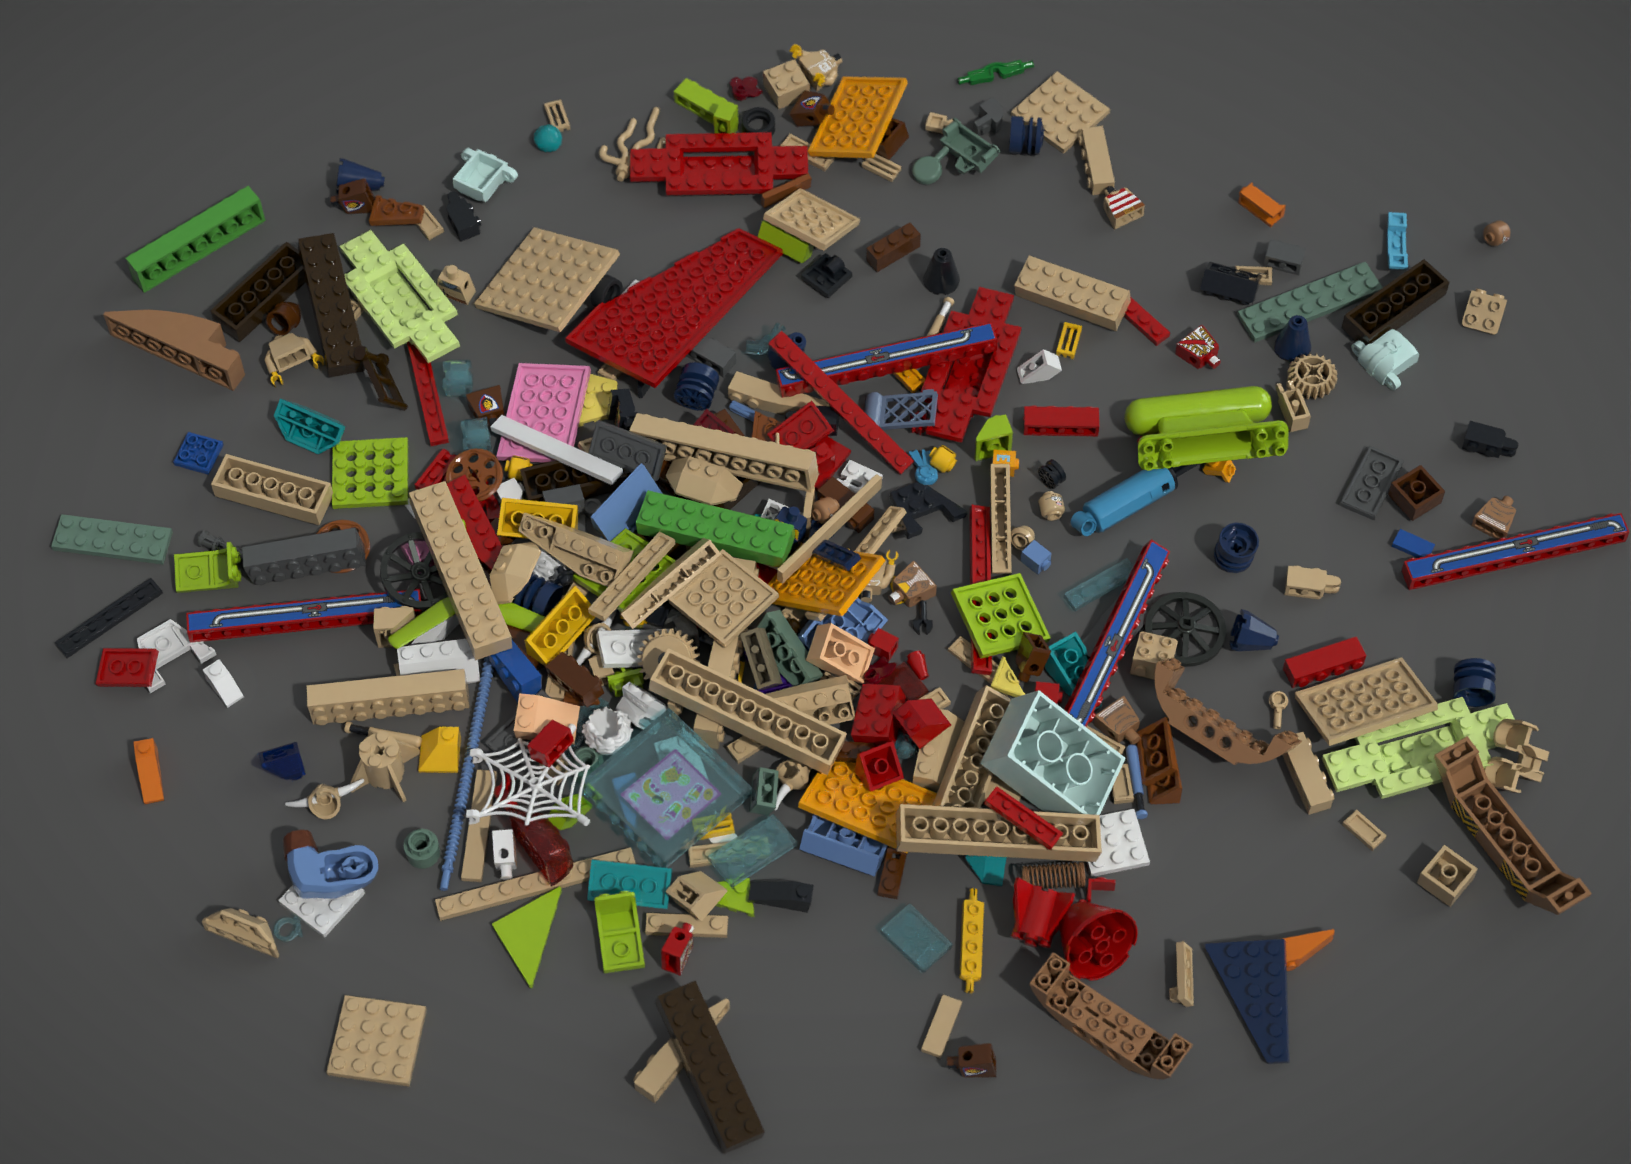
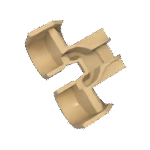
[1484,719,1549,793]

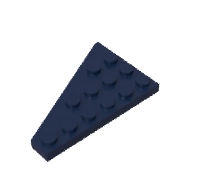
[1205,939,1289,1064]

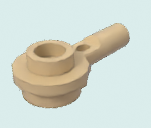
[1268,691,1288,729]

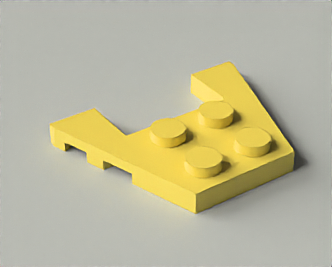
[578,374,618,427]

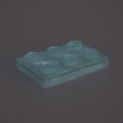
[880,903,953,973]

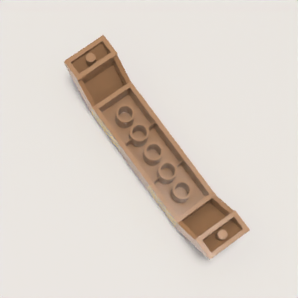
[1434,736,1592,915]

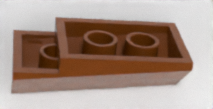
[1137,717,1182,804]

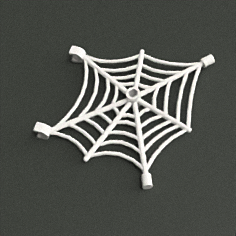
[466,724,590,826]

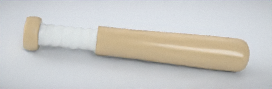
[927,297,954,336]

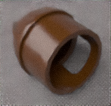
[266,302,301,335]

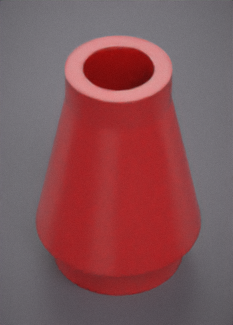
[906,650,929,681]

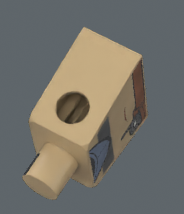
[437,265,476,305]

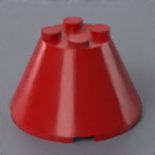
[1059,900,1138,981]

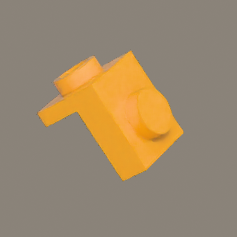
[1203,460,1236,483]

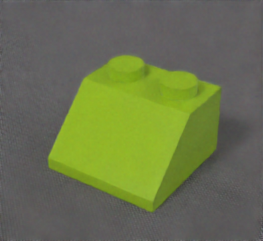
[974,414,1013,461]

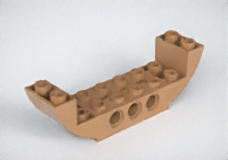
[1155,657,1302,765]
[1030,952,1193,1079]

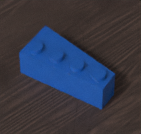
[487,640,542,703]

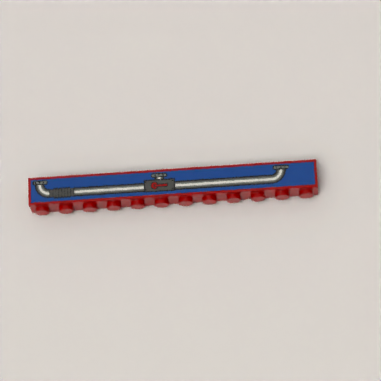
[776,322,997,398]
[1401,513,1630,590]
[1064,540,1170,727]
[186,589,422,643]

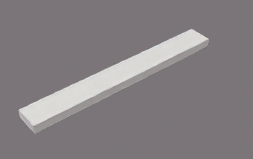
[490,415,623,485]

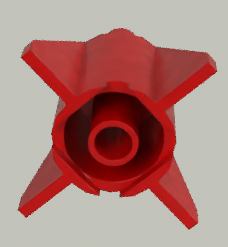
[1011,877,1075,948]

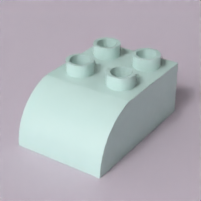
[980,690,1126,815]

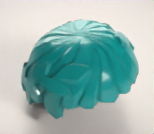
[534,124,562,152]

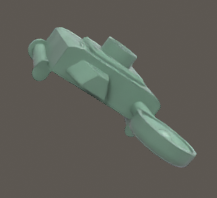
[912,118,1000,185]

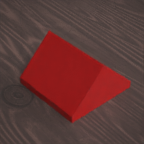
[854,741,904,792]

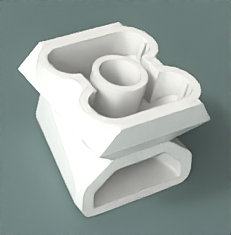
[616,682,669,735]

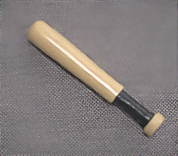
[344,721,422,747]

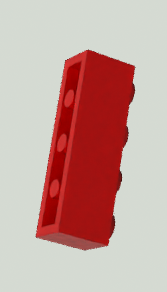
[1023,405,1099,437]
[1283,636,1366,688]

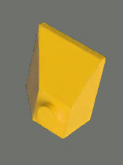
[418,727,461,773]

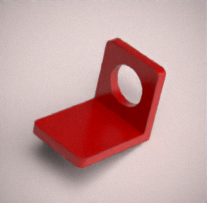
[1087,877,1116,903]

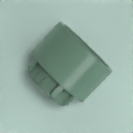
[570,746,605,786]
[404,829,440,869]

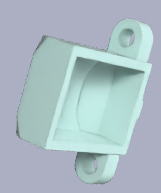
[453,148,518,202]
[1351,329,1419,391]

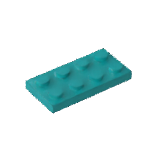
[587,859,673,909]

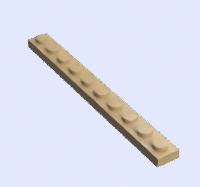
[435,847,636,921]

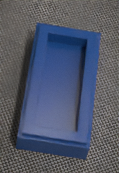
[1391,529,1435,558]

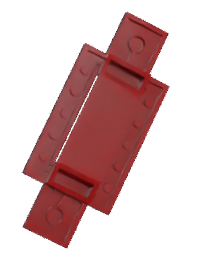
[630,132,808,195]
[920,287,1022,443]

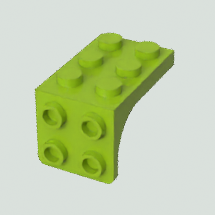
[174,542,241,593]
[594,891,645,974]

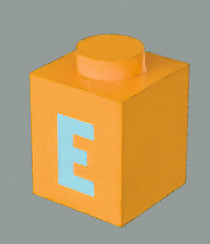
[993,450,1019,477]

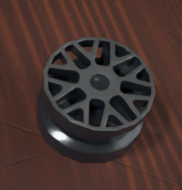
[1038,459,1066,489]

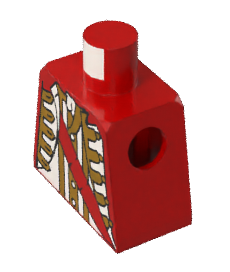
[1175,325,1221,369]
[661,923,694,976]

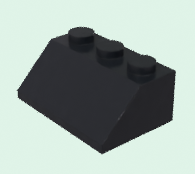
[1200,262,1262,305]

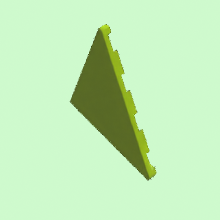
[492,886,562,989]

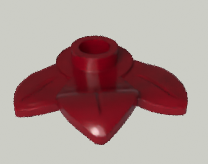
[730,77,763,101]
[863,656,896,684]

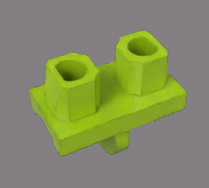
[607,667,644,697]

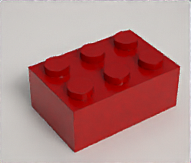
[851,684,906,747]

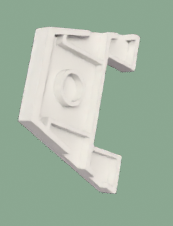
[137,619,217,693]

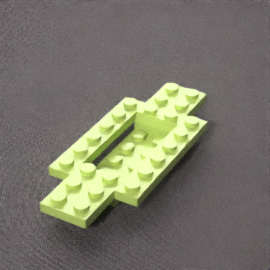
[340,230,460,363]
[1322,697,1515,799]

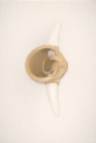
[576,609,617,665]
[774,759,812,810]
[285,779,364,819]

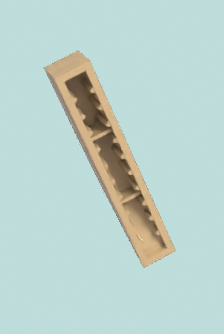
[728,371,830,415]
[990,464,1012,574]
[620,538,721,629]
[634,998,730,1103]

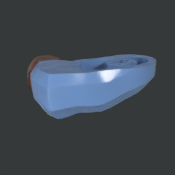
[283,829,378,899]

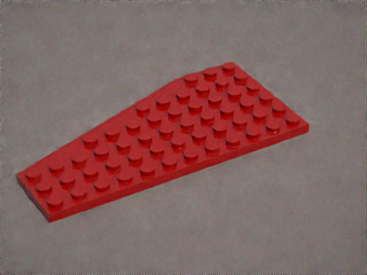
[565,228,783,388]

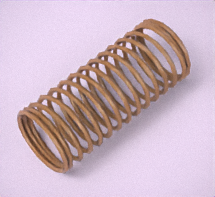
[1022,862,1085,890]

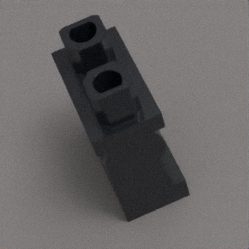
[607,389,638,431]

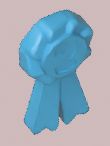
[908,449,938,485]

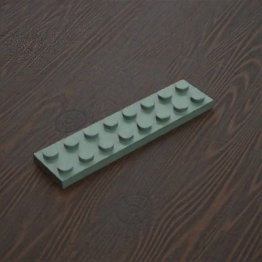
[1237,261,1383,343]

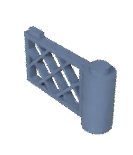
[864,389,938,430]

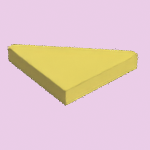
[990,656,1025,697]

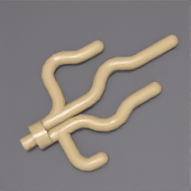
[599,107,666,181]

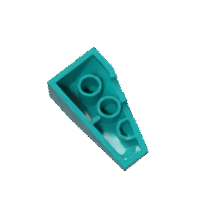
[1044,631,1102,711]

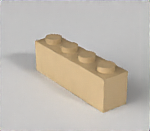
[1078,126,1115,195]
[1282,732,1334,815]

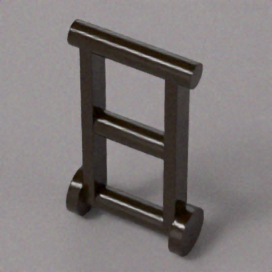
[354,345,408,411]

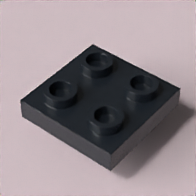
[801,253,852,298]

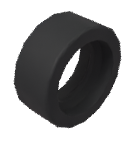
[742,107,775,136]
[590,275,623,307]

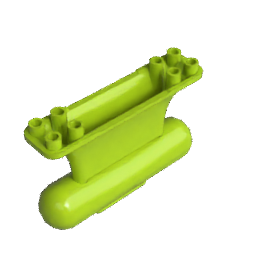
[1124,386,1289,471]

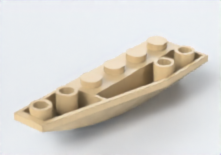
[518,513,633,587]
[766,675,855,725]

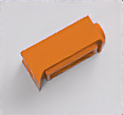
[1238,182,1286,227]

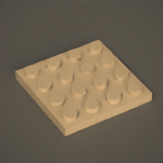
[1011,71,1110,154]
[763,188,860,251]
[668,549,779,648]
[327,995,427,1087]

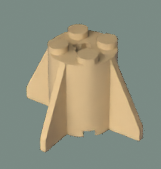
[350,731,420,802]

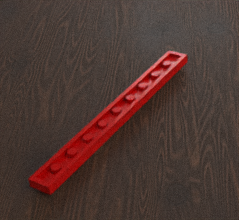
[768,331,914,475]
[969,504,992,675]

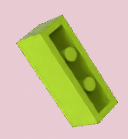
[674,78,728,125]
[758,220,814,263]

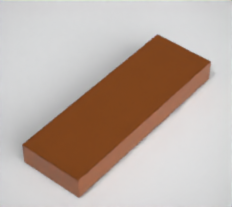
[761,173,812,208]

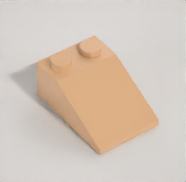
[806,623,875,684]
[514,693,580,745]

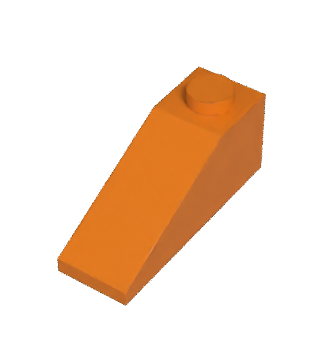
[134,738,164,804]
[1283,929,1335,971]

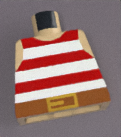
[1103,186,1145,229]

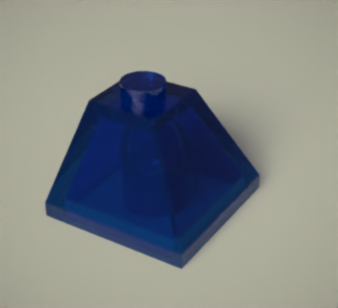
[259,742,306,780]

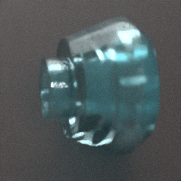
[895,734,917,759]

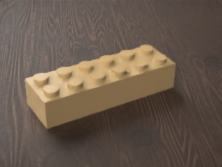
[1014,256,1131,331]
[211,454,333,525]

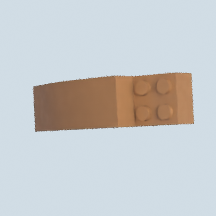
[103,309,245,391]

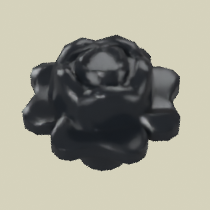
[554,566,575,586]

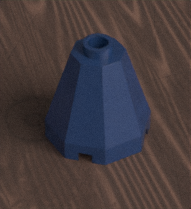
[1229,609,1279,651]

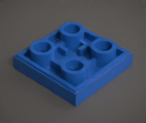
[173,432,223,475]

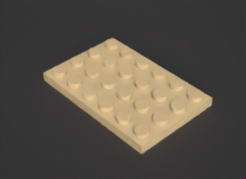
[1295,657,1438,746]

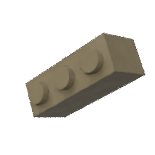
[740,628,783,690]

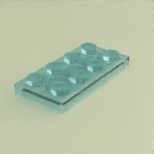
[708,814,797,887]

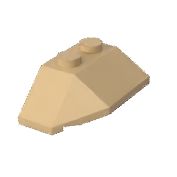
[666,456,743,506]
[490,542,541,604]
[202,908,279,959]

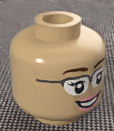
[1038,491,1065,521]

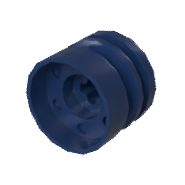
[1009,116,1044,155]
[674,362,719,411]
[1214,522,1259,573]
[514,573,563,617]
[1453,658,1496,707]

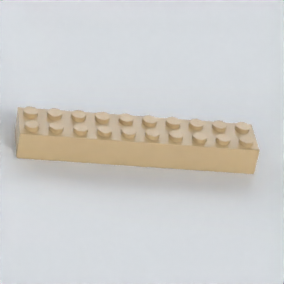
[629,413,819,493]
[409,481,512,660]
[693,558,759,749]
[649,648,847,775]
[896,804,1102,862]

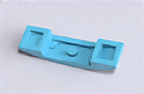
[1387,212,1408,270]

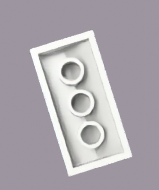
[397,639,480,684]

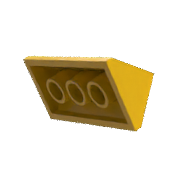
[497,498,578,539]
[524,586,595,666]

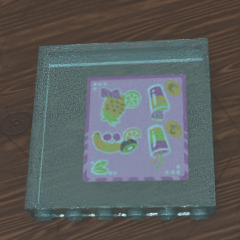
[582,708,752,868]

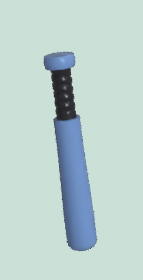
[1126,744,1148,819]

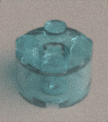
[443,359,473,397]
[461,417,492,456]

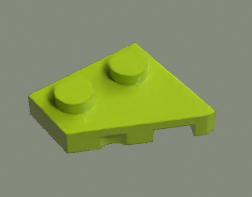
[715,878,755,917]

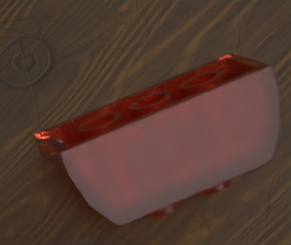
[507,808,574,887]

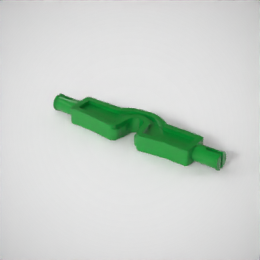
[957,60,1034,85]

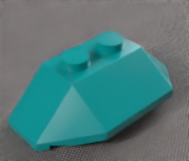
[274,399,346,454]
[965,855,1006,886]

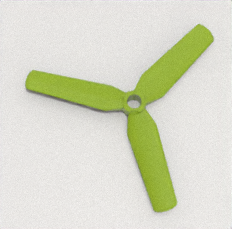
[388,519,545,649]

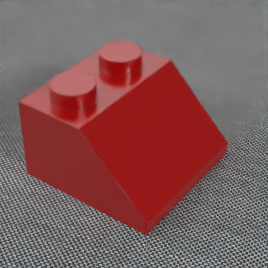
[892,698,951,749]

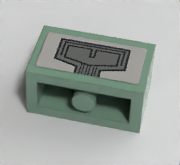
[750,767,779,816]

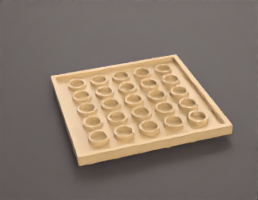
[474,227,620,332]

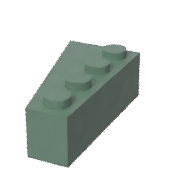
[757,610,823,686]

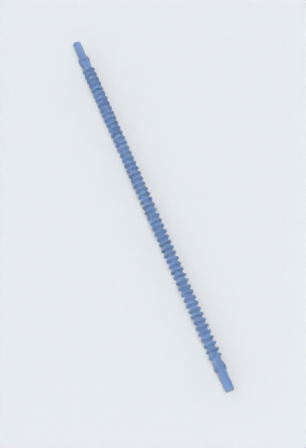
[440,657,494,891]

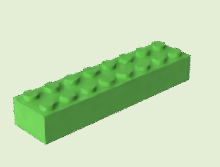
[126,186,266,293]
[636,490,795,568]

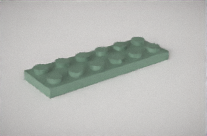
[51,514,173,564]

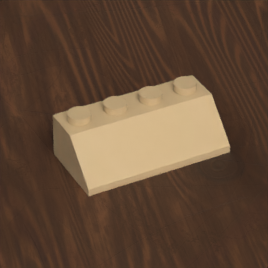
[913,709,965,791]

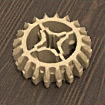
[1287,352,1337,400]

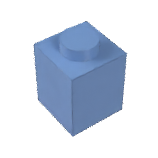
[1021,540,1051,575]

